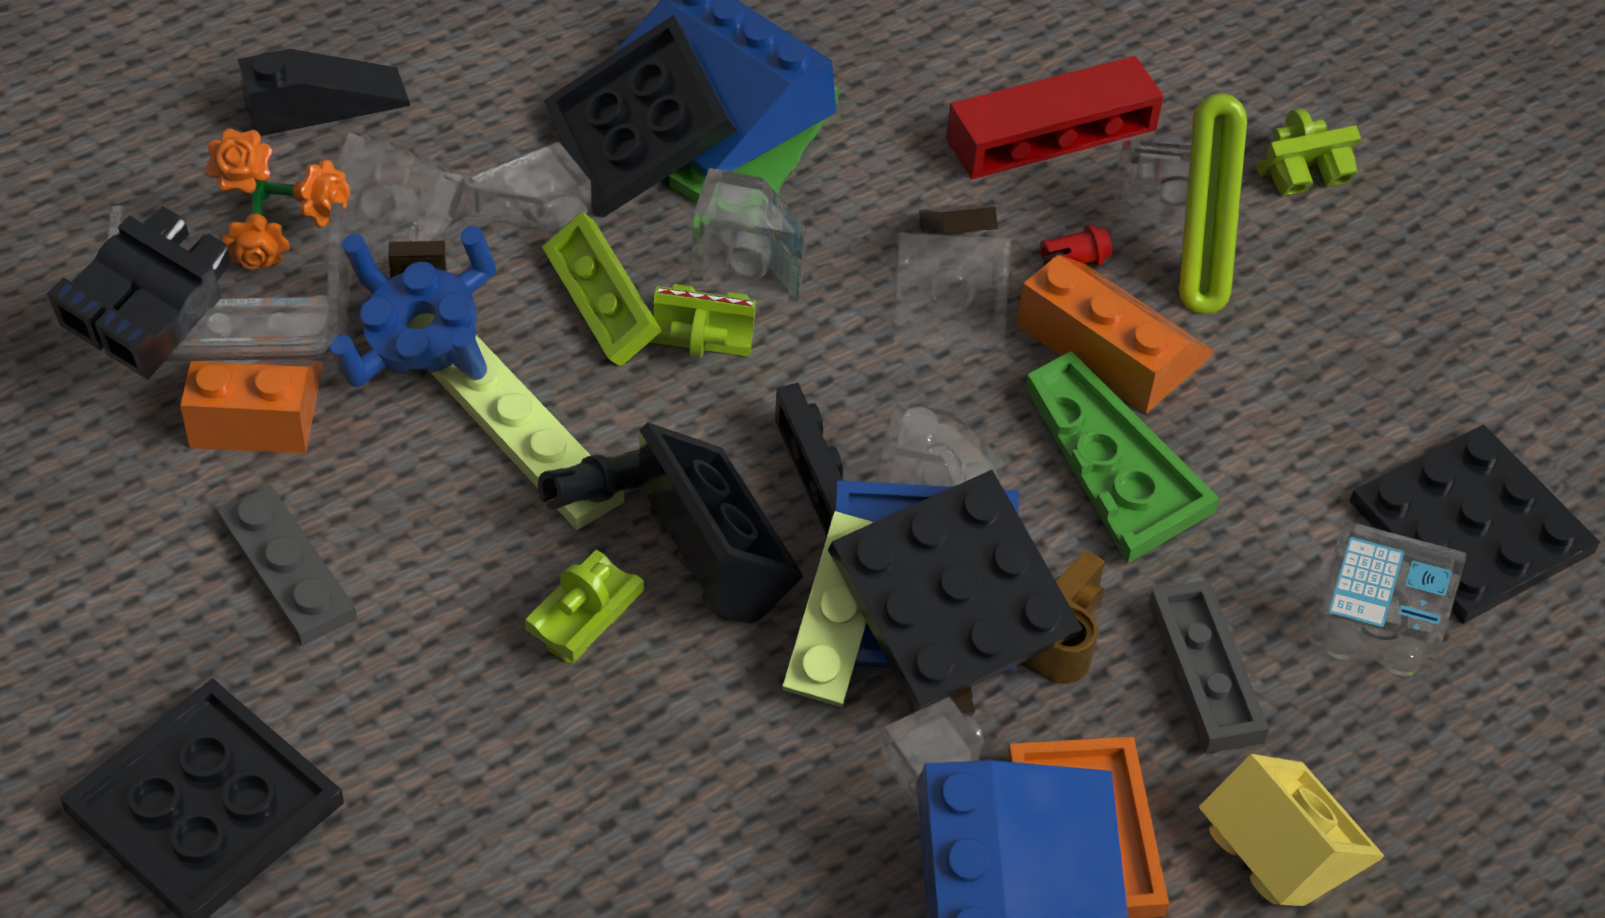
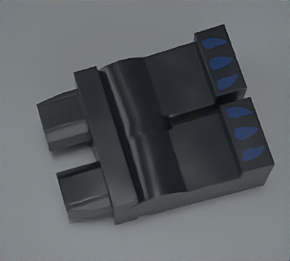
[47,206,232,380]

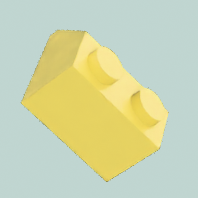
[1199,754,1384,906]

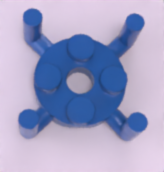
[329,226,496,387]

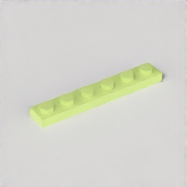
[408,313,624,530]

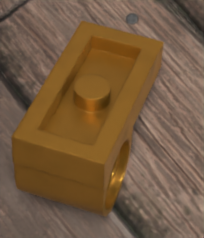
[1020,549,1105,684]

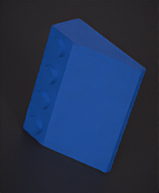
[614,0,837,182]
[916,760,1128,918]

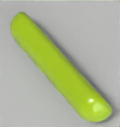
[1178,93,1247,314]

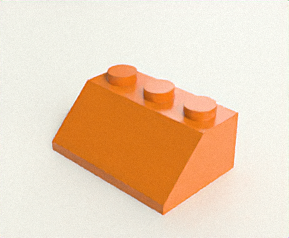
[1016,255,1214,415]

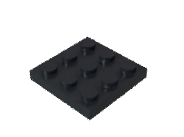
[544,15,737,217]
[1349,424,1600,624]
[828,470,1082,713]
[60,678,344,918]

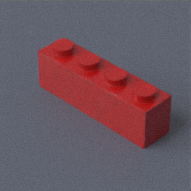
[946,56,1164,180]

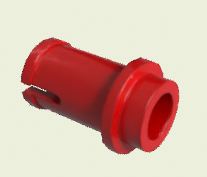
[1040,224,1112,267]

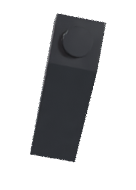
[238,49,410,136]

